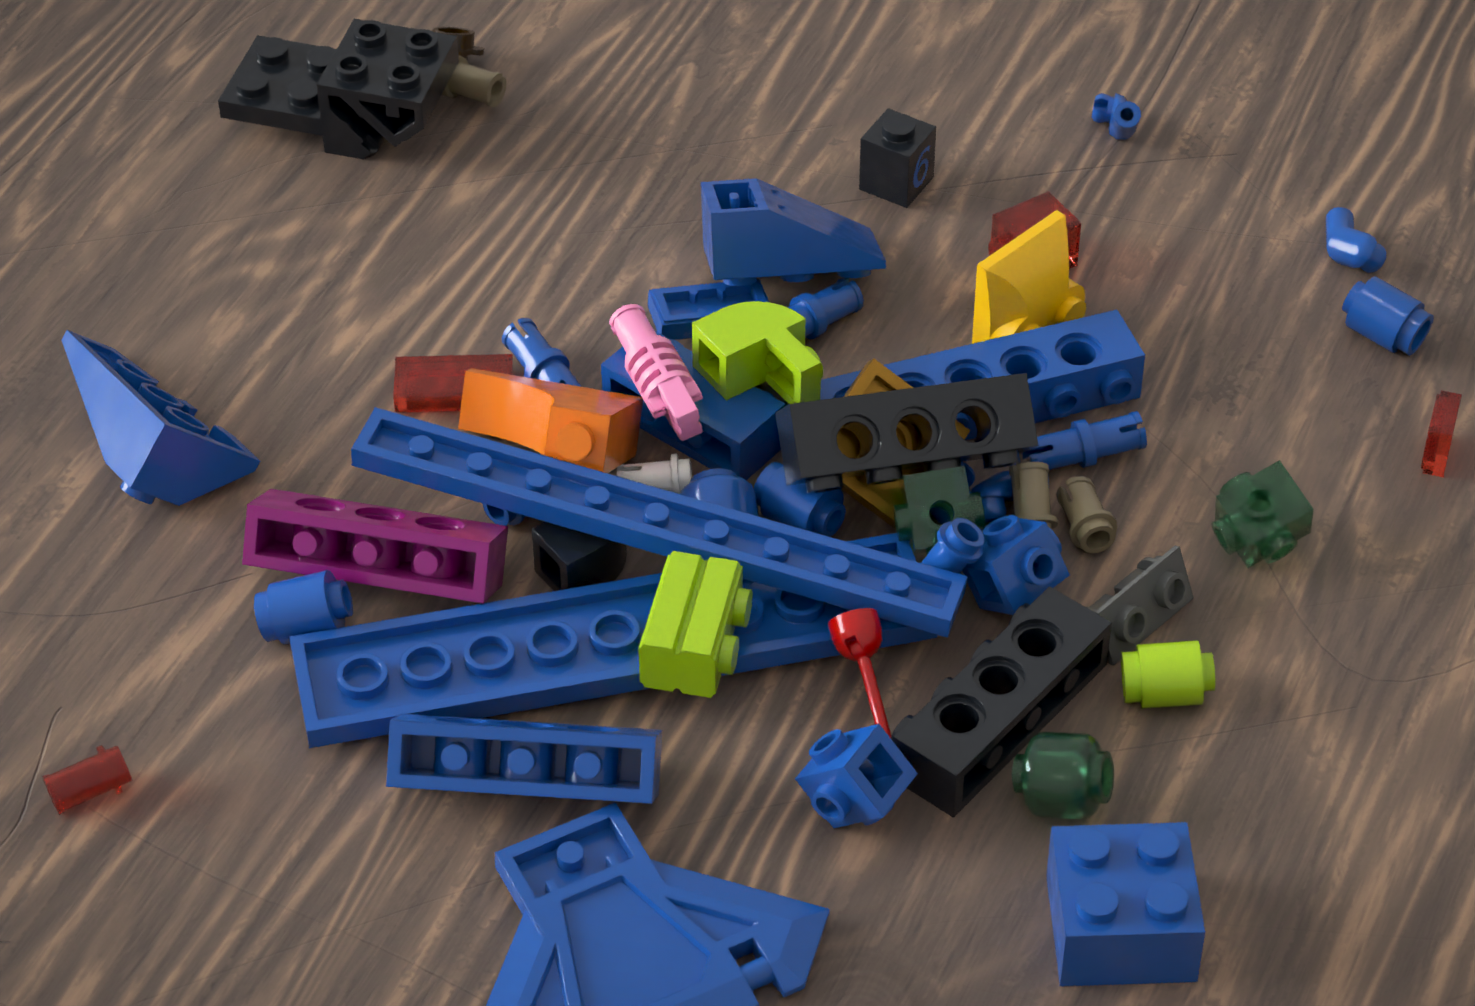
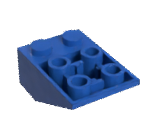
[701,178,886,286]

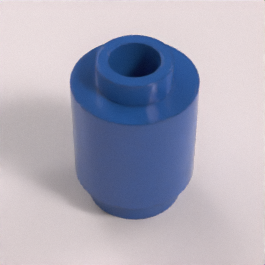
[1342,276,1434,356]
[754,462,846,537]
[254,570,353,645]

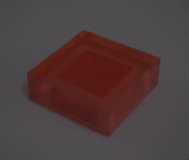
[1421,390,1462,478]

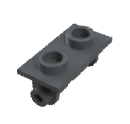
[1086,545,1194,665]

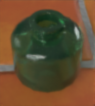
[1012,732,1114,820]

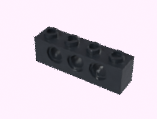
[775,373,1039,493]
[891,586,1112,818]

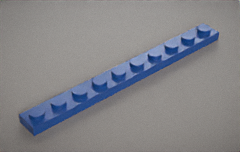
[351,407,968,638]

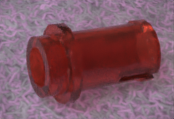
[42,745,132,814]

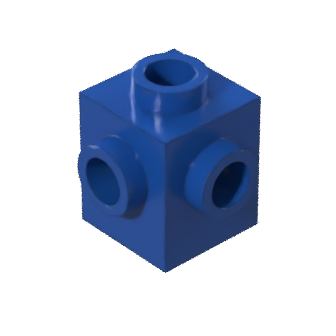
[962,515,1070,615]
[795,724,918,828]

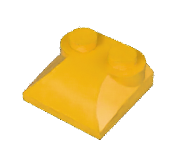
[972,210,1086,344]

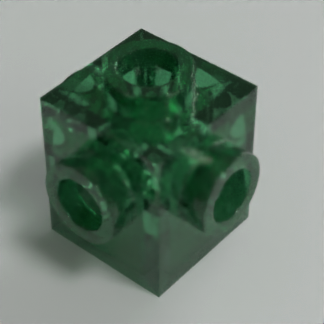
[1211,460,1314,568]
[893,466,985,555]

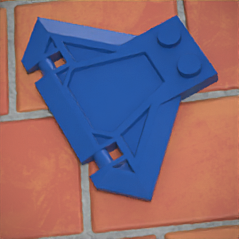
[486,802,830,1006]

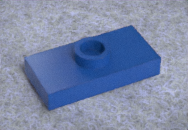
[647,279,769,340]

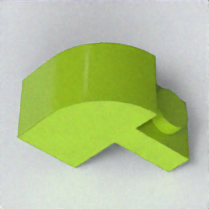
[692,301,823,404]

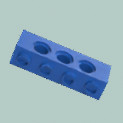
[386,714,662,804]

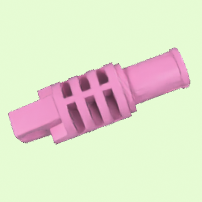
[609,304,703,441]

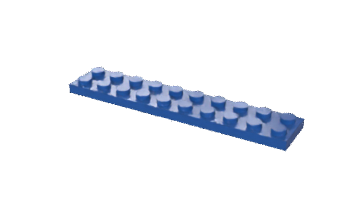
[289,531,937,748]

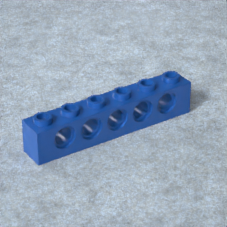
[785,309,1145,440]

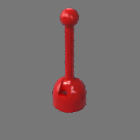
[828,608,892,738]

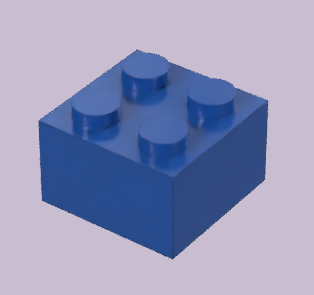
[1046,822,1205,986]

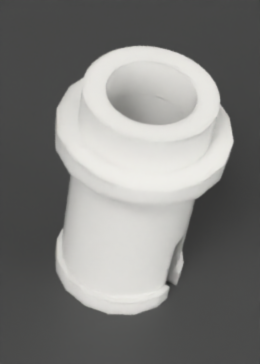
[617,453,693,494]

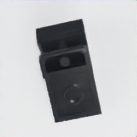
[218,18,459,159]

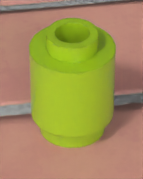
[1121,640,1215,709]

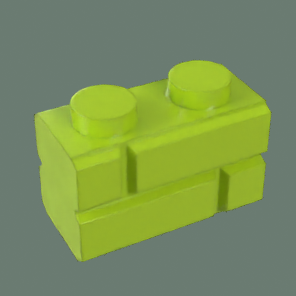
[638,551,753,698]

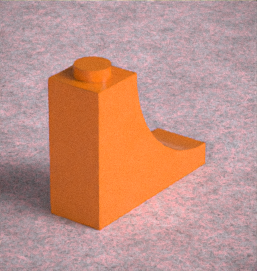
[458,368,643,473]

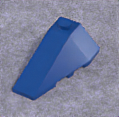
[62,330,261,506]

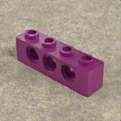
[242,489,508,604]

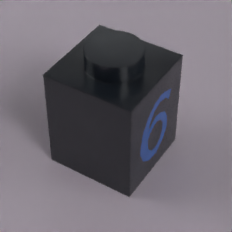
[859,108,936,208]

